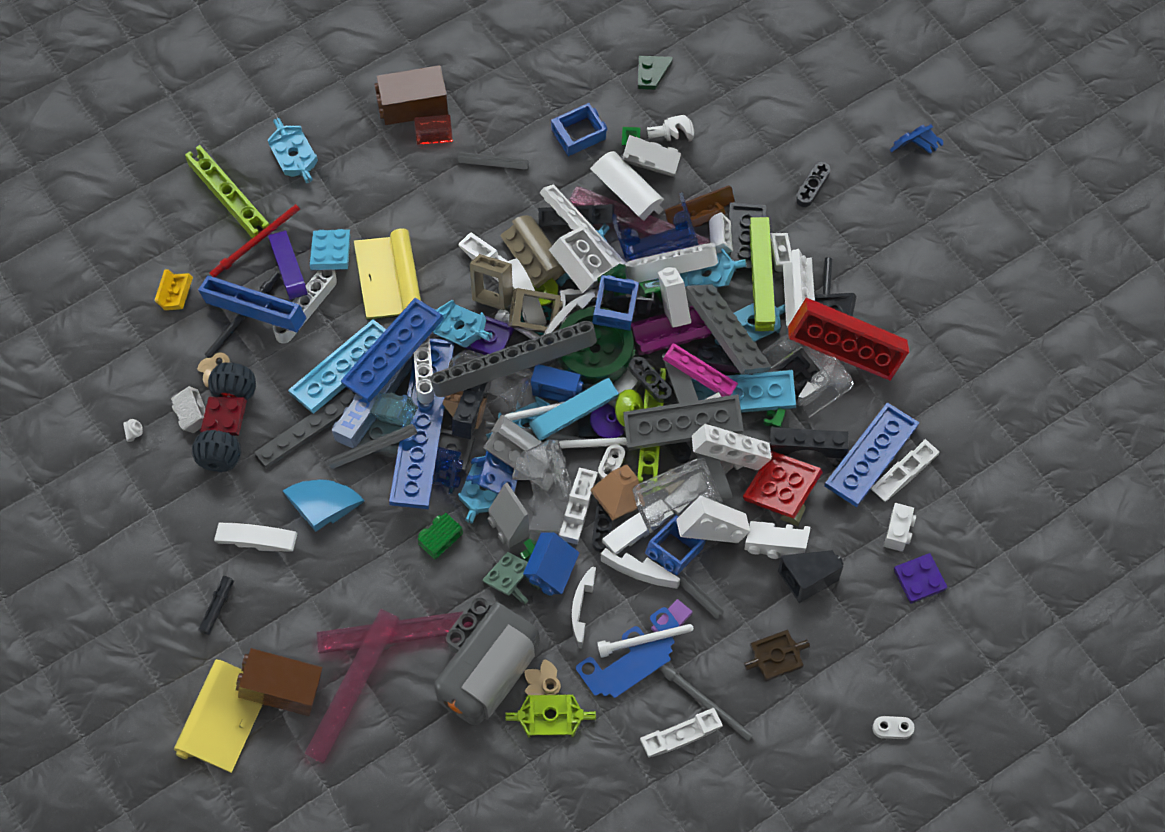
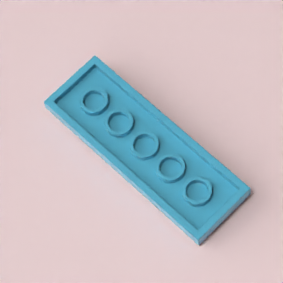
[288,319,386,414]
[691,370,796,413]

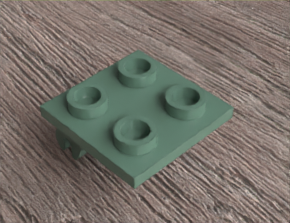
[482,552,540,605]

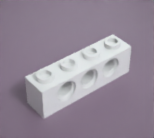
[692,424,771,470]

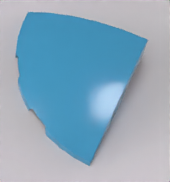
[283,480,364,532]

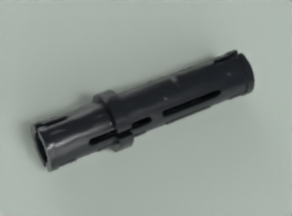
[198,576,235,635]

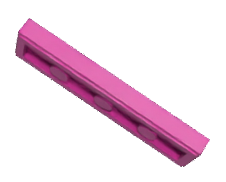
[663,343,738,397]

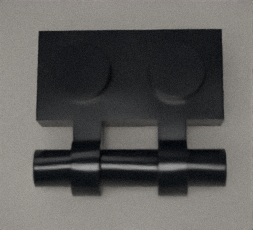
[772,351,819,395]

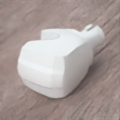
[647,115,694,141]

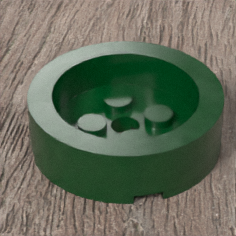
[558,307,634,385]

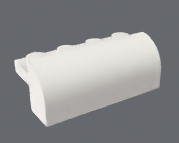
[590,151,664,221]
[783,249,815,328]

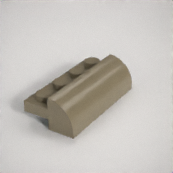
[500,215,566,288]

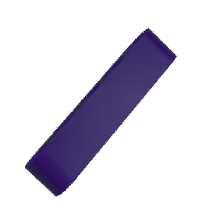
[268,230,308,300]

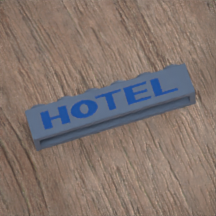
[332,354,414,448]

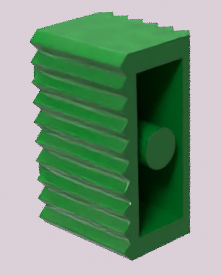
[418,513,463,560]

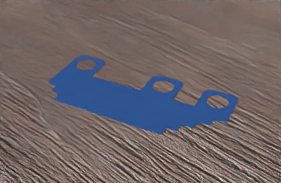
[576,607,680,698]

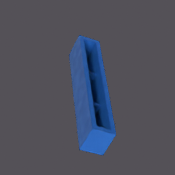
[198,276,307,332]

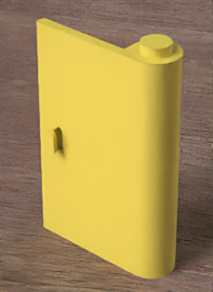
[354,229,421,319]
[174,659,263,773]

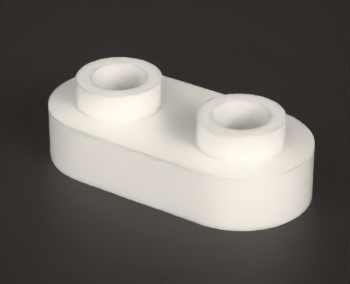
[598,444,625,479]
[872,716,915,739]

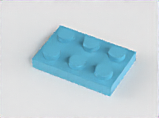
[310,229,351,270]

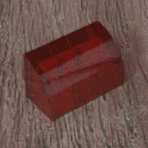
[414,115,453,145]

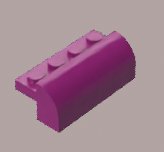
[631,306,712,356]

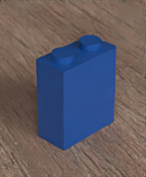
[523,532,580,596]

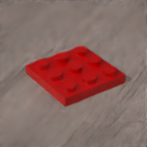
[743,451,823,519]

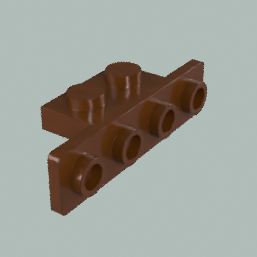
[664,185,735,227]

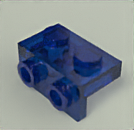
[433,447,463,494]

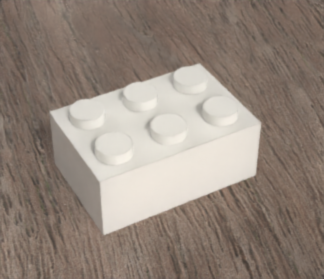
[549,226,615,293]

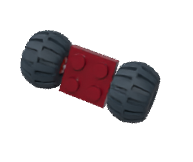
[192,362,256,472]

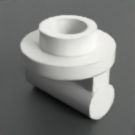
[123,419,143,442]

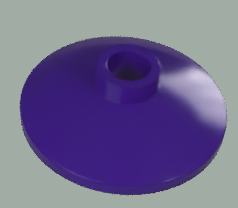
[590,403,625,438]

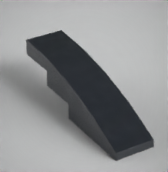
[538,204,615,227]

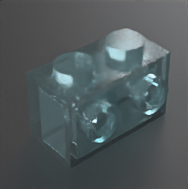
[370,392,418,427]

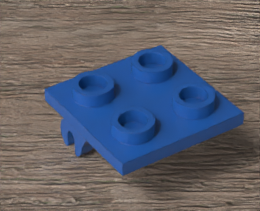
[890,124,943,153]
[466,451,519,494]

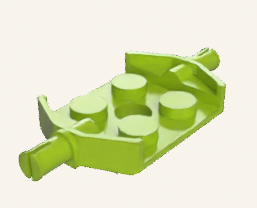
[506,695,596,738]

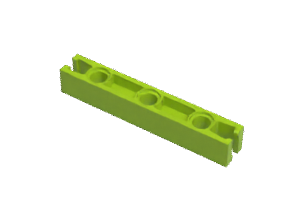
[185,145,269,238]
[749,217,775,331]
[638,367,666,489]

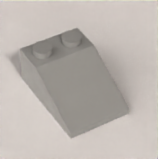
[487,483,529,548]

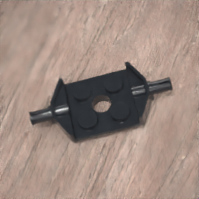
[589,291,664,319]

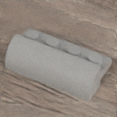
[483,415,565,490]

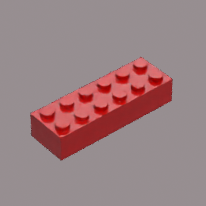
[788,297,909,381]

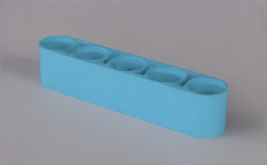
[529,378,619,441]

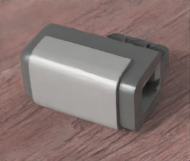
[434,597,540,725]

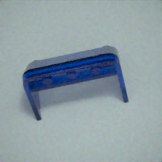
[612,192,699,263]

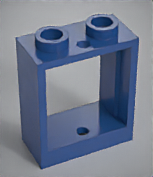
[551,103,607,156]
[592,275,639,331]
[531,364,584,402]
[645,515,706,576]

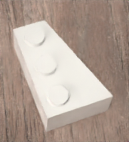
[623,135,681,177]
[676,495,750,543]
[744,521,811,559]

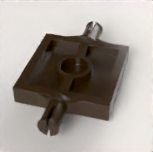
[744,629,810,681]

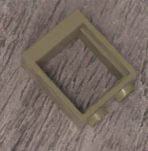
[470,254,513,310]
[508,288,563,333]

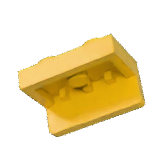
[155,269,193,310]

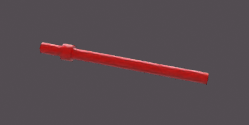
[209,204,300,278]

